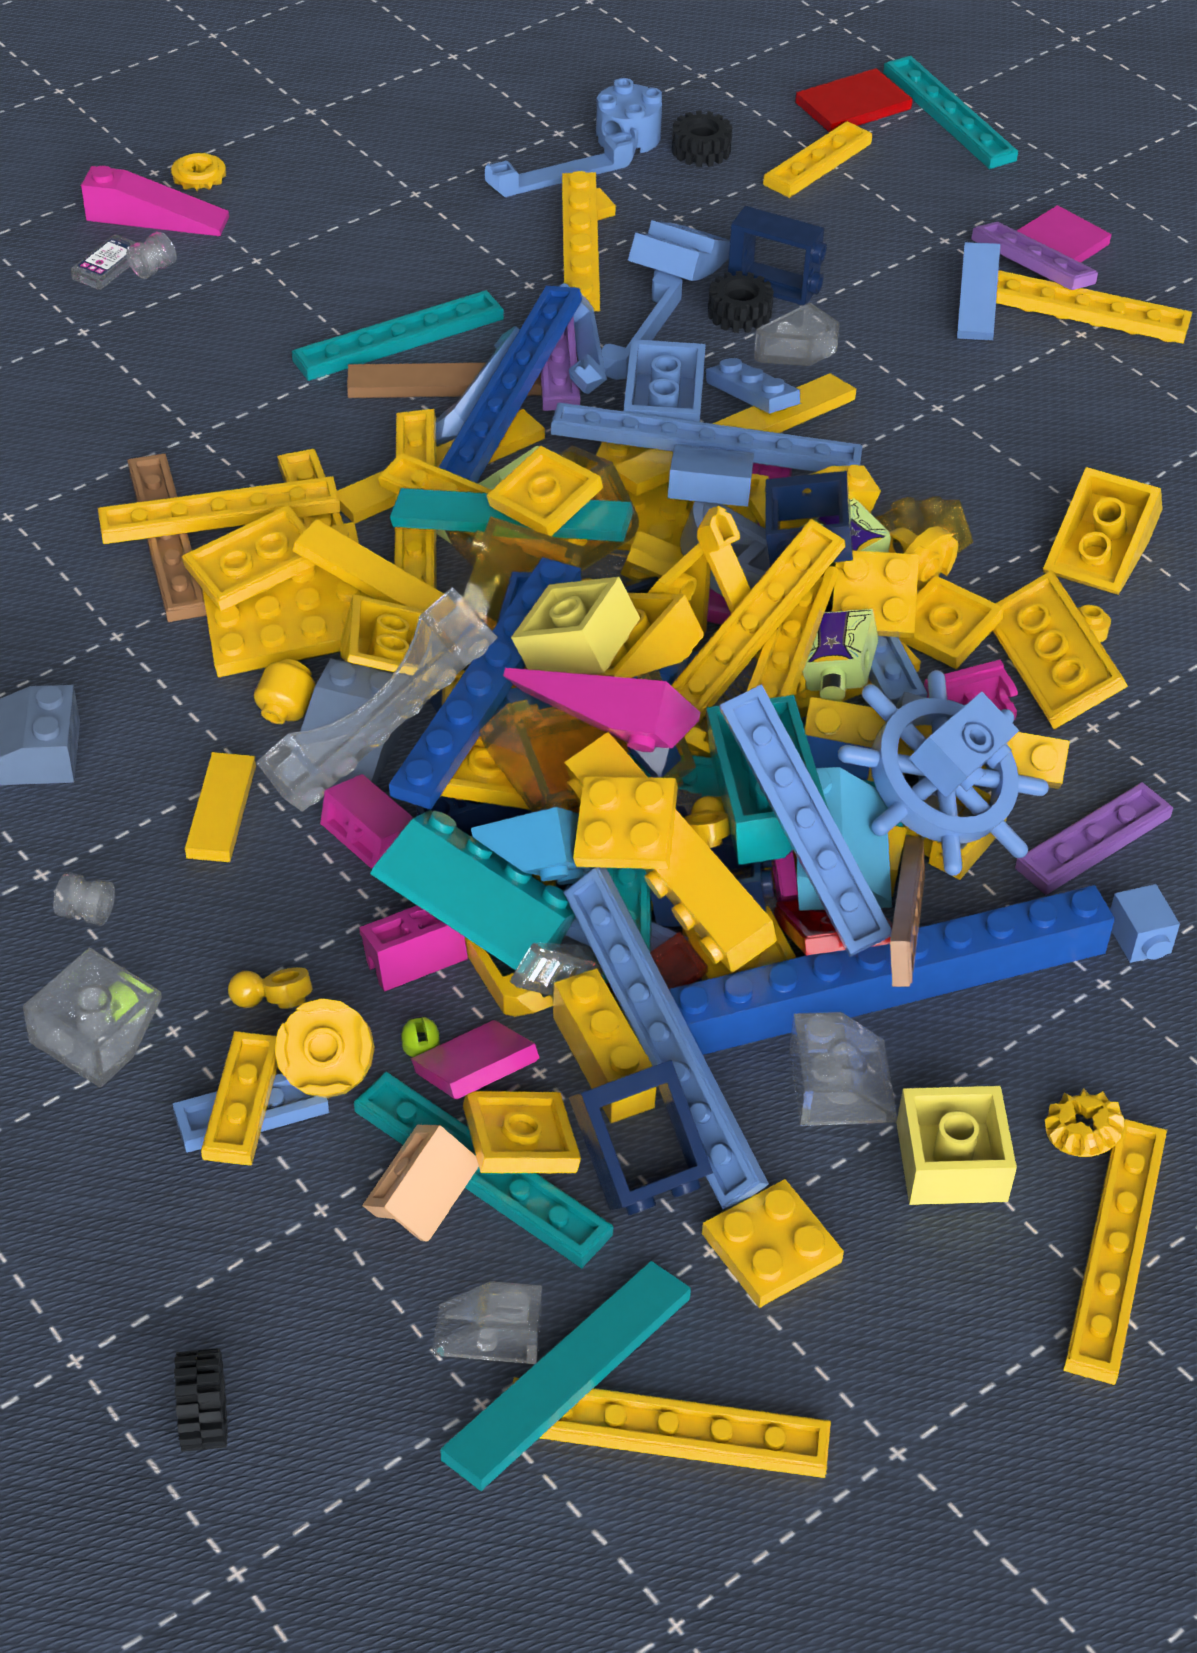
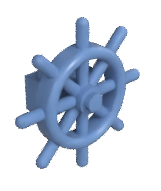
[838,670,1049,876]

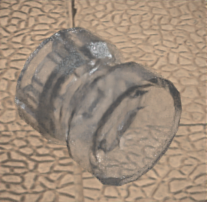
[126,232,177,279]
[53,872,115,926]

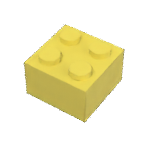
[511,577,640,675]
[896,1086,1017,1205]

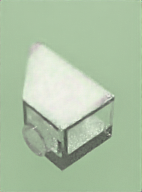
[754,302,840,366]
[433,1281,542,1364]

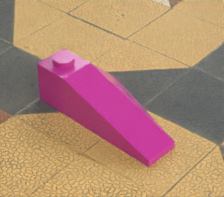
[81,166,229,236]
[503,668,701,752]

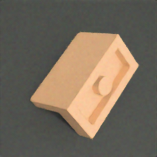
[362,1125,479,1241]

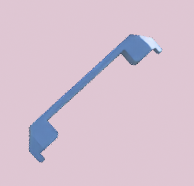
[485,128,638,197]
[601,270,682,380]
[559,283,607,394]
[436,326,519,445]

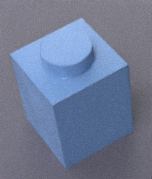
[1110,884,1180,963]

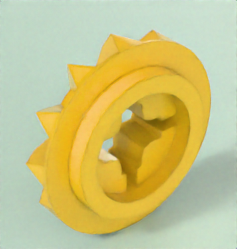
[171,153,226,191]
[1045,1088,1125,1157]

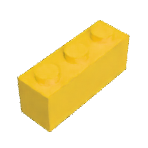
[553,968,656,1123]

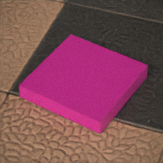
[1017,205,1111,263]
[411,1020,540,1099]

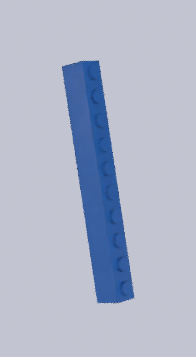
[669,885,1115,1055]

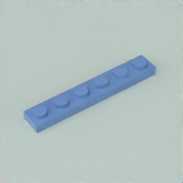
[720,684,892,957]

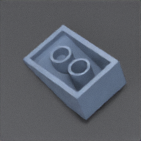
[286,658,412,790]
[0,685,80,785]

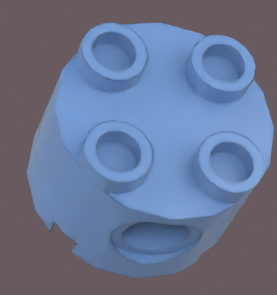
[596,78,662,153]

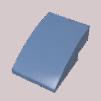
[628,220,730,281]
[668,444,754,507]

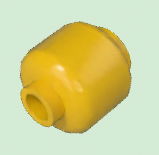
[254,659,316,724]

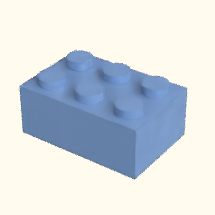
[624,339,706,422]

